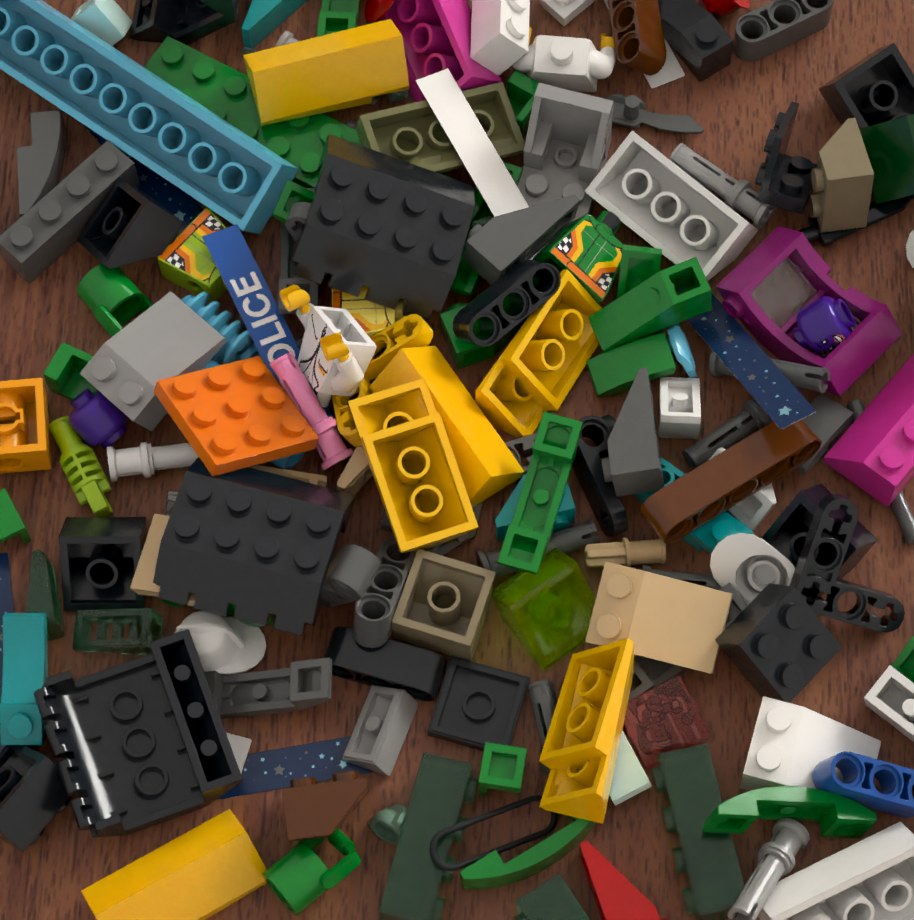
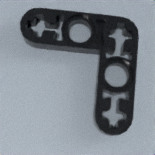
[790,494,905,633]

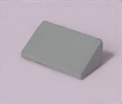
[342,685,418,776]

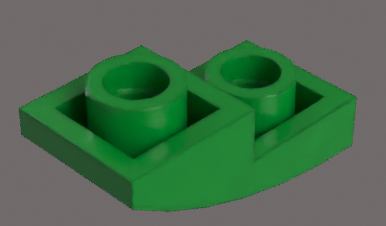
[586,333,676,398]

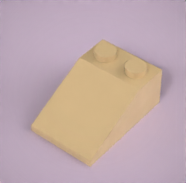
[585,561,733,674]

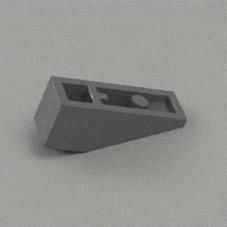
[463,195,580,285]
[602,367,664,497]

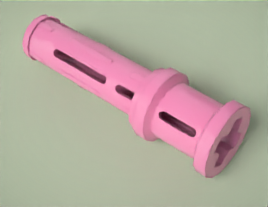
[270,351,354,471]

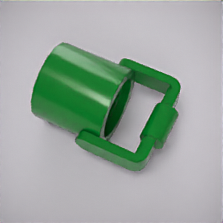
[76,263,153,336]
[262,829,361,916]

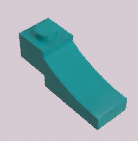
[0,613,49,745]

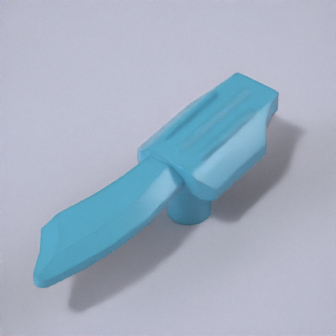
[666,323,698,378]

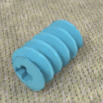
[181,292,253,365]

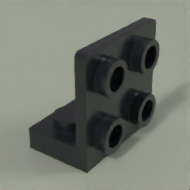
[755,102,817,215]

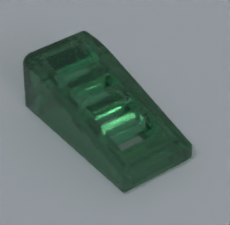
[26,550,66,641]
[72,608,163,655]

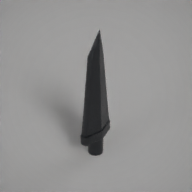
[797,195,914,247]

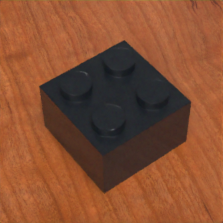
[715,583,842,703]

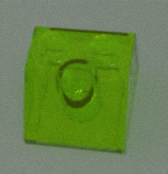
[491,548,596,671]

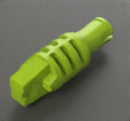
[49,416,114,517]

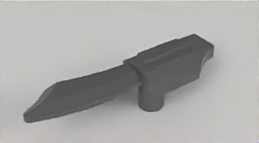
[604,94,704,134]

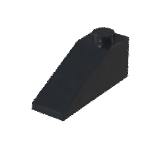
[658,0,733,82]

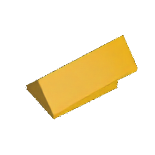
[243,19,409,126]
[475,269,602,438]
[369,346,525,508]
[347,377,479,553]
[539,638,634,824]
[81,809,267,920]

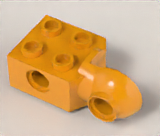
[0,378,52,474]

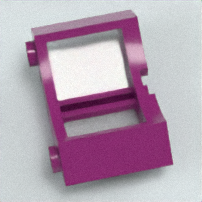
[716,226,902,396]

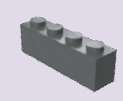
[0,140,141,284]

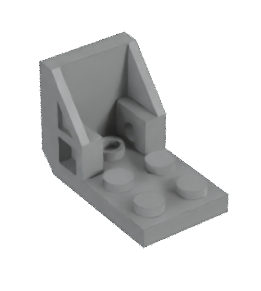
[517,83,614,242]

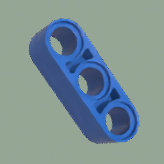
[813,751,914,818]

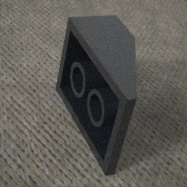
[819,43,914,129]

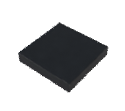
[427,656,530,751]

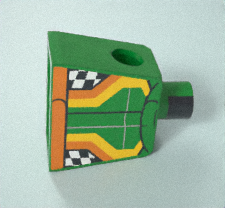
[532,211,623,303]

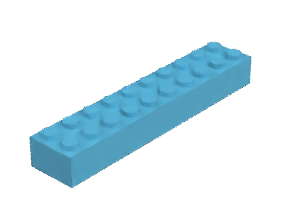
[0,0,299,234]

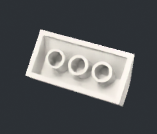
[584,130,758,281]
[758,821,914,920]

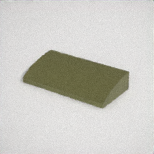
[355,82,525,173]

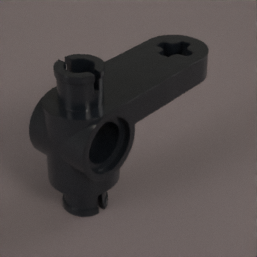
[572,415,628,537]

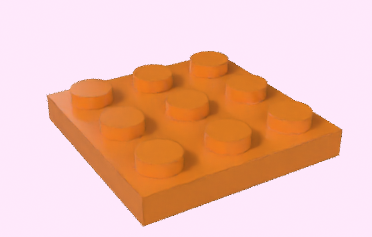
[154,356,319,477]

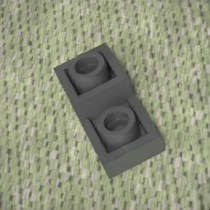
[795,393,854,475]

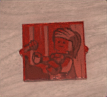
[624,675,710,769]

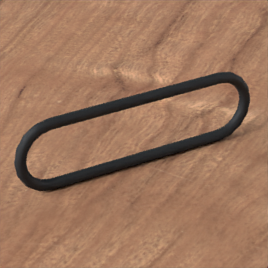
[429,795,558,871]

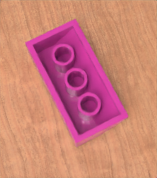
[380,0,502,102]
[823,353,914,507]

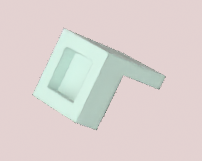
[71,0,132,46]

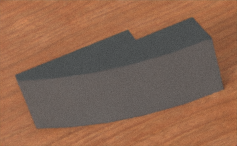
[17,110,66,217]

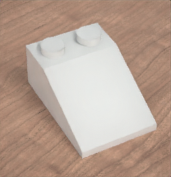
[739,696,881,791]

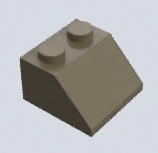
[808,118,874,233]
[392,549,496,661]

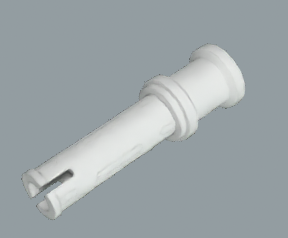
[107,442,199,482]

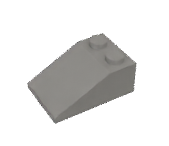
[79,291,227,431]

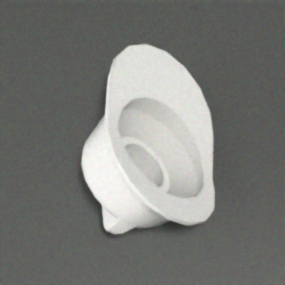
[710,533,795,605]
[174,610,266,674]

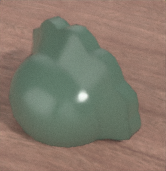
[367,803,408,844]

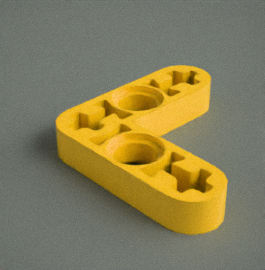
[332,314,433,447]

